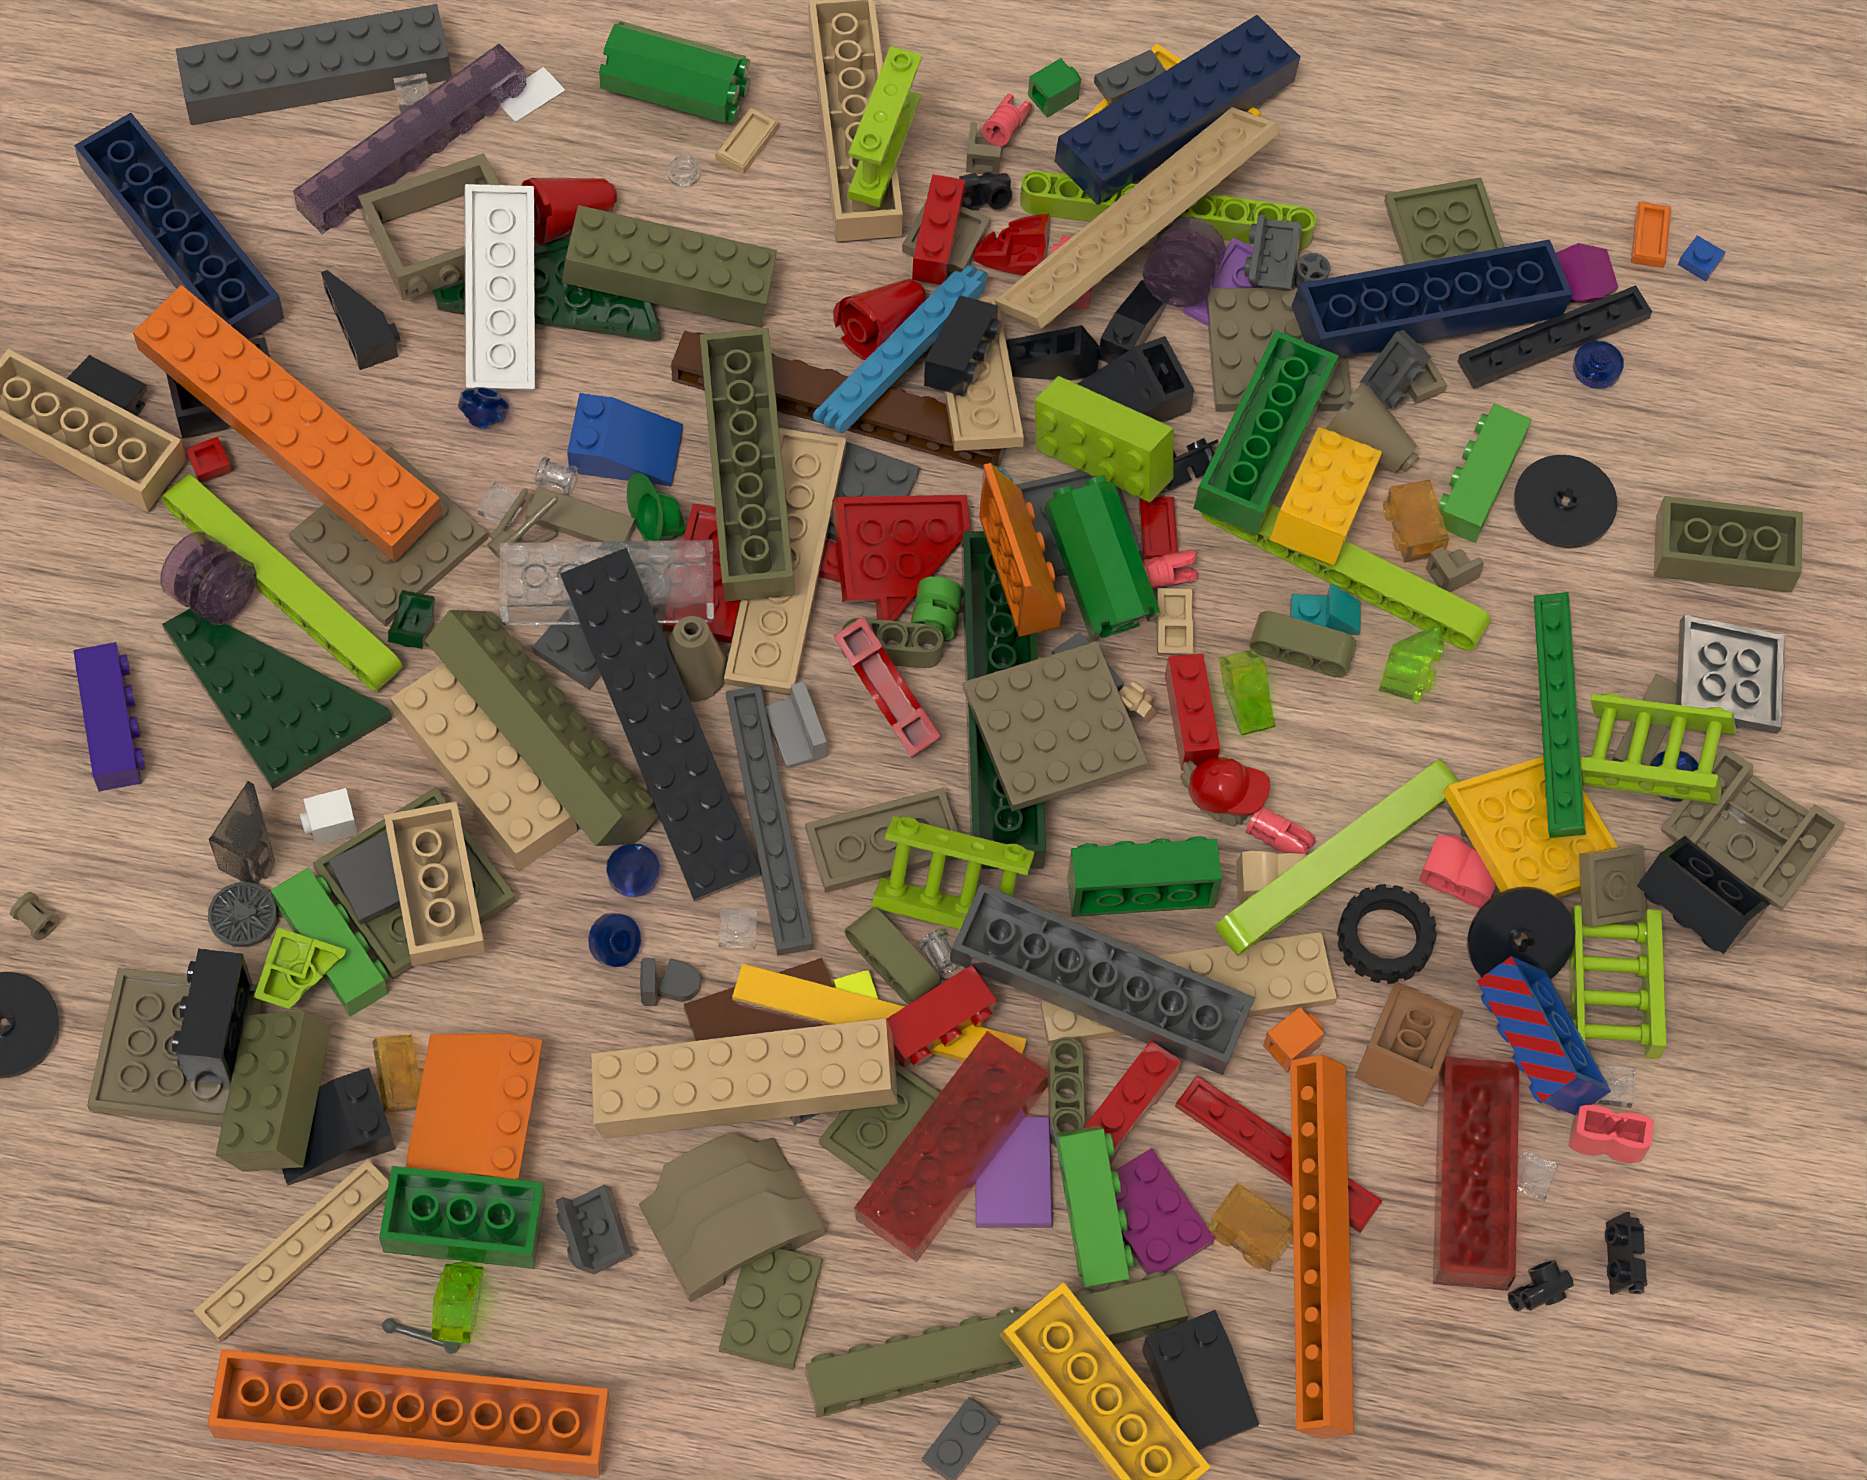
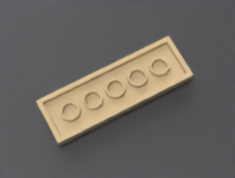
[944,296,1024,451]

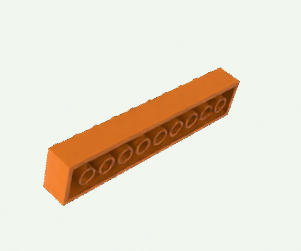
[133,285,442,562]
[208,1349,610,1477]

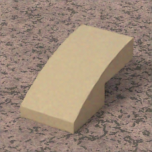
[1156,588,1193,655]

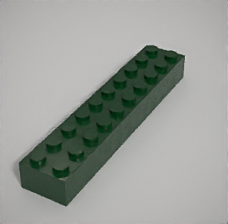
[961,531,1046,869]

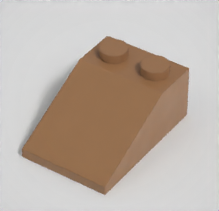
[1354,982,1463,1107]

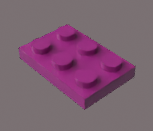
[1115,1148,1215,1275]

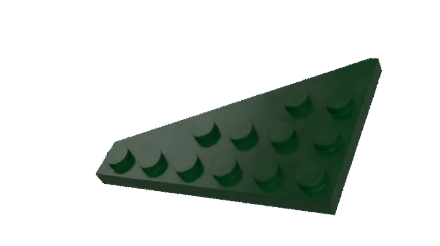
[432,239,661,341]
[162,607,393,790]

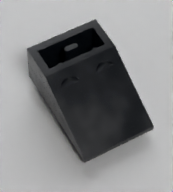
[1077,336,1194,422]

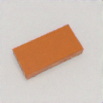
[1631,202,1671,268]

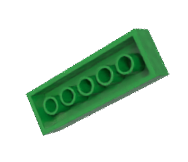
[1193,330,1339,535]

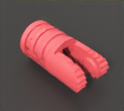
[982,93,1033,146]
[1142,549,1198,589]
[1245,806,1316,855]

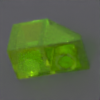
[1379,625,1444,702]
[1219,649,1275,735]
[431,1262,483,1344]

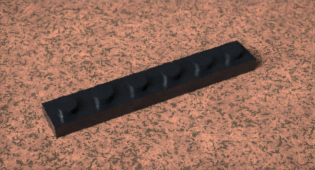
[1457,285,1652,388]

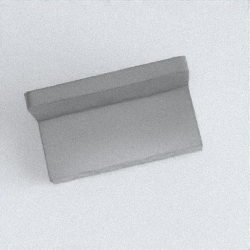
[765,681,827,769]

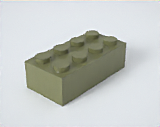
[1654,496,1803,592]
[216,1010,331,1172]

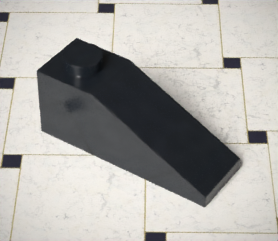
[321,270,401,370]
[1098,280,1172,364]
[1006,325,1099,380]

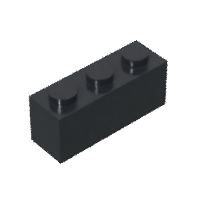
[924,295,1002,396]

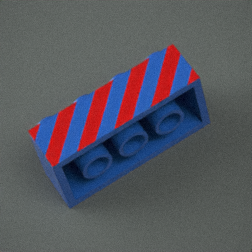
[1477,956,1611,1115]

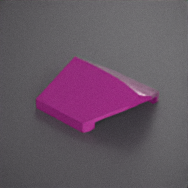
[1556,243,1618,302]

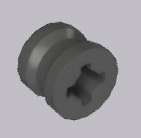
[1294,253,1330,288]

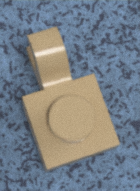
[1119,681,1158,722]

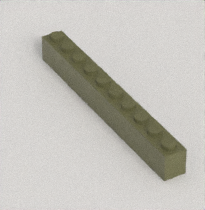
[806,1271,1189,1418]

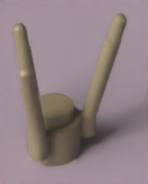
[487,488,558,565]

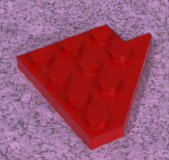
[832,495,970,621]

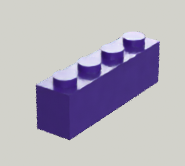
[73,642,146,792]

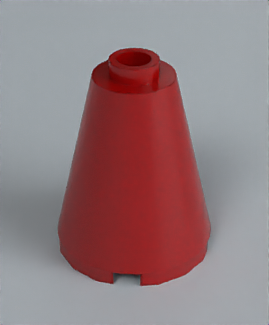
[521,178,617,244]
[833,278,926,360]

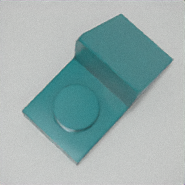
[1290,584,1360,635]

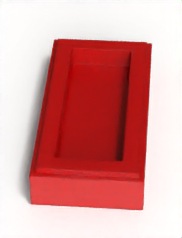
[1138,497,1178,560]

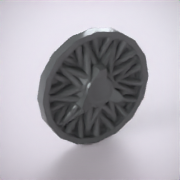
[208,882,277,947]

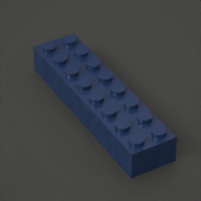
[1054,15,1301,205]
[74,112,284,339]
[1292,239,1573,357]

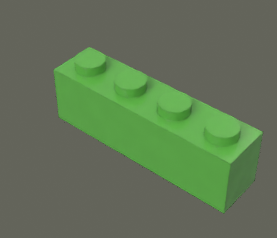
[1436,403,1532,543]
[271,867,389,1017]
[1054,1125,1134,1287]

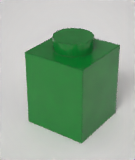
[1028,58,1081,118]

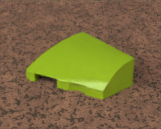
[252,927,346,1009]

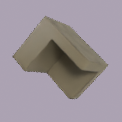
[966,122,1002,174]
[1426,547,1484,592]

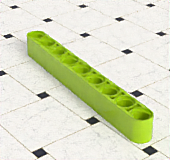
[1020,171,1316,250]
[161,474,403,692]
[1200,504,1491,651]
[1214,758,1460,956]

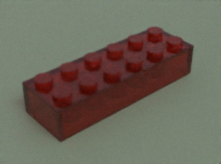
[854,1031,1048,1262]
[1433,1056,1520,1291]

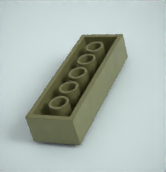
[562,205,777,327]

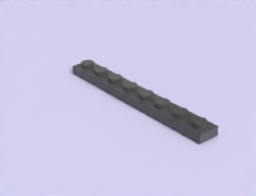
[726,686,813,956]

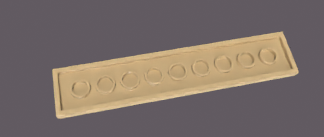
[994,107,1280,329]

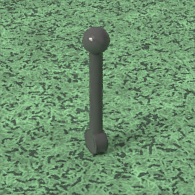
[382,1318,459,1354]

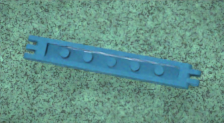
[813,265,988,433]

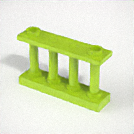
[848,46,922,208]
[1581,693,1736,804]
[871,816,1035,930]
[1569,905,1667,1059]

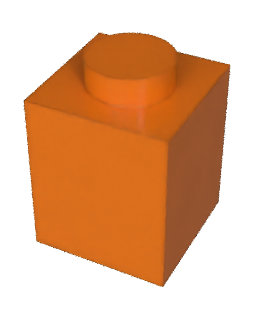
[1263,1007,1325,1073]

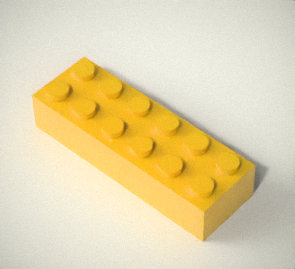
[999,1282,1211,1480]

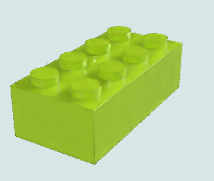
[1035,376,1173,502]

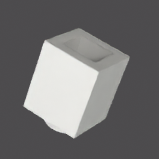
[300,788,358,845]

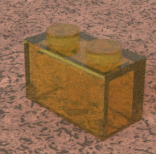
[1383,479,1449,563]
[1208,1183,1293,1272]

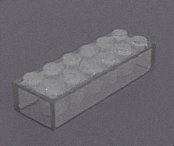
[499,540,714,626]

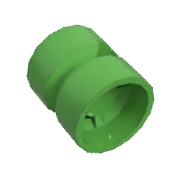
[911,577,963,641]

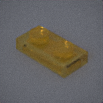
[372,1034,421,1113]

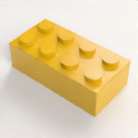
[1269,426,1382,566]

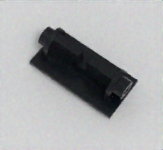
[1164,438,1219,490]
[1605,1212,1648,1295]

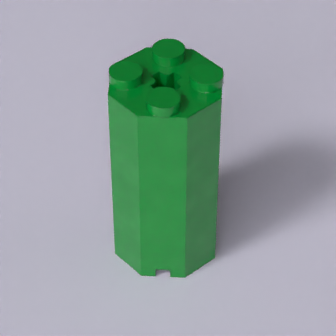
[599,21,750,124]
[1044,475,1160,639]

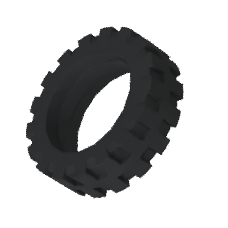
[1337,884,1437,984]

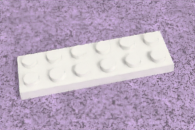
[464,184,535,391]

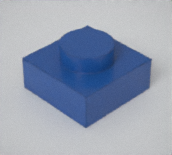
[1678,235,1725,281]

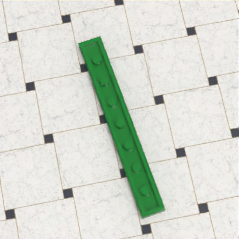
[1534,592,1586,838]

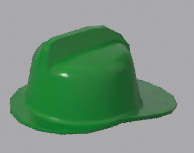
[627,472,686,549]

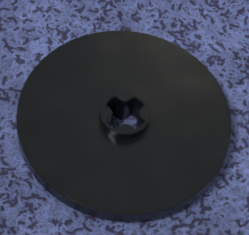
[1514,455,1617,548]
[1467,887,1575,980]
[0,972,59,1078]

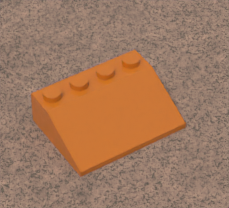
[979,463,1066,637]
[405,1034,543,1180]

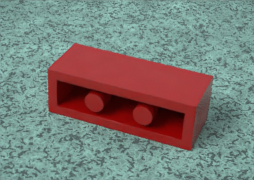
[912,174,965,285]
[1165,653,1220,770]
[887,965,997,1068]

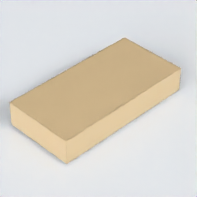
[715,107,779,175]

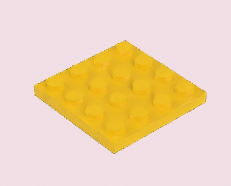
[1442,756,1618,898]

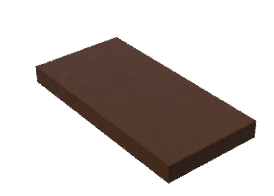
[683,958,834,1041]

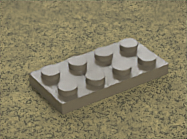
[805,788,958,893]

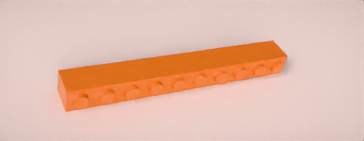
[1290,1054,1354,1439]

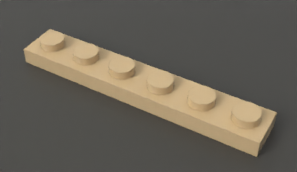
[193,1159,389,1342]

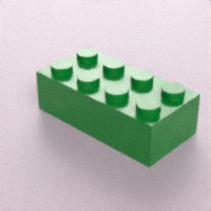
[1067,836,1222,917]
[379,1166,545,1269]

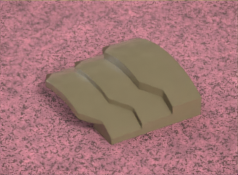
[1661,746,1845,910]
[639,1132,825,1302]

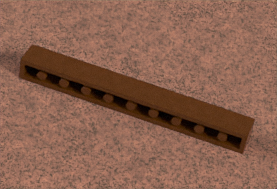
[671,330,1006,470]

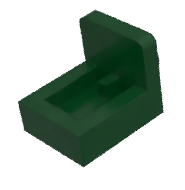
[388,590,435,649]

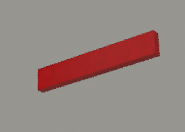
[1175,1075,1382,1233]

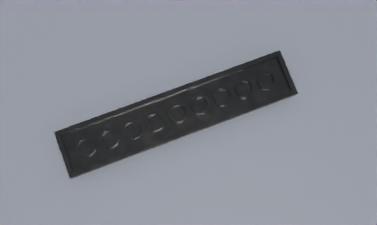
[560,547,761,902]

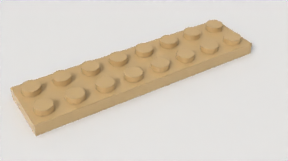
[724,428,847,695]
[1039,932,1337,1046]

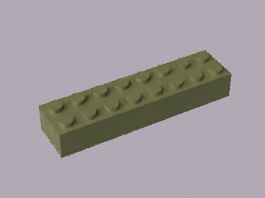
[700,328,795,602]
[425,610,659,846]

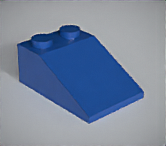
[567,393,683,487]

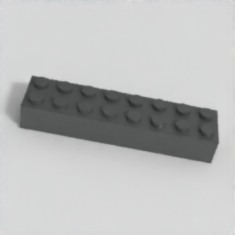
[175,4,452,125]
[950,883,1255,1075]

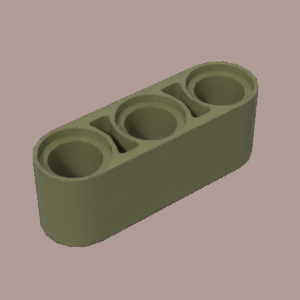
[1249,611,1356,677]
[841,618,943,668]
[844,907,941,1005]
[1048,1037,1085,1147]

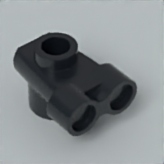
[959,172,1012,210]
[1508,1260,1574,1311]

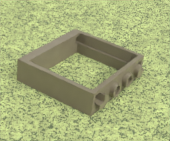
[358,153,500,301]

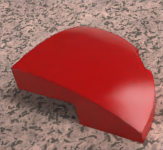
[973,214,1050,275]

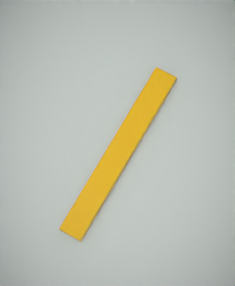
[732,963,1027,1077]

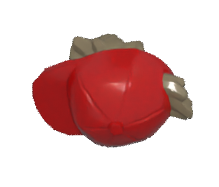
[1180,757,1270,826]

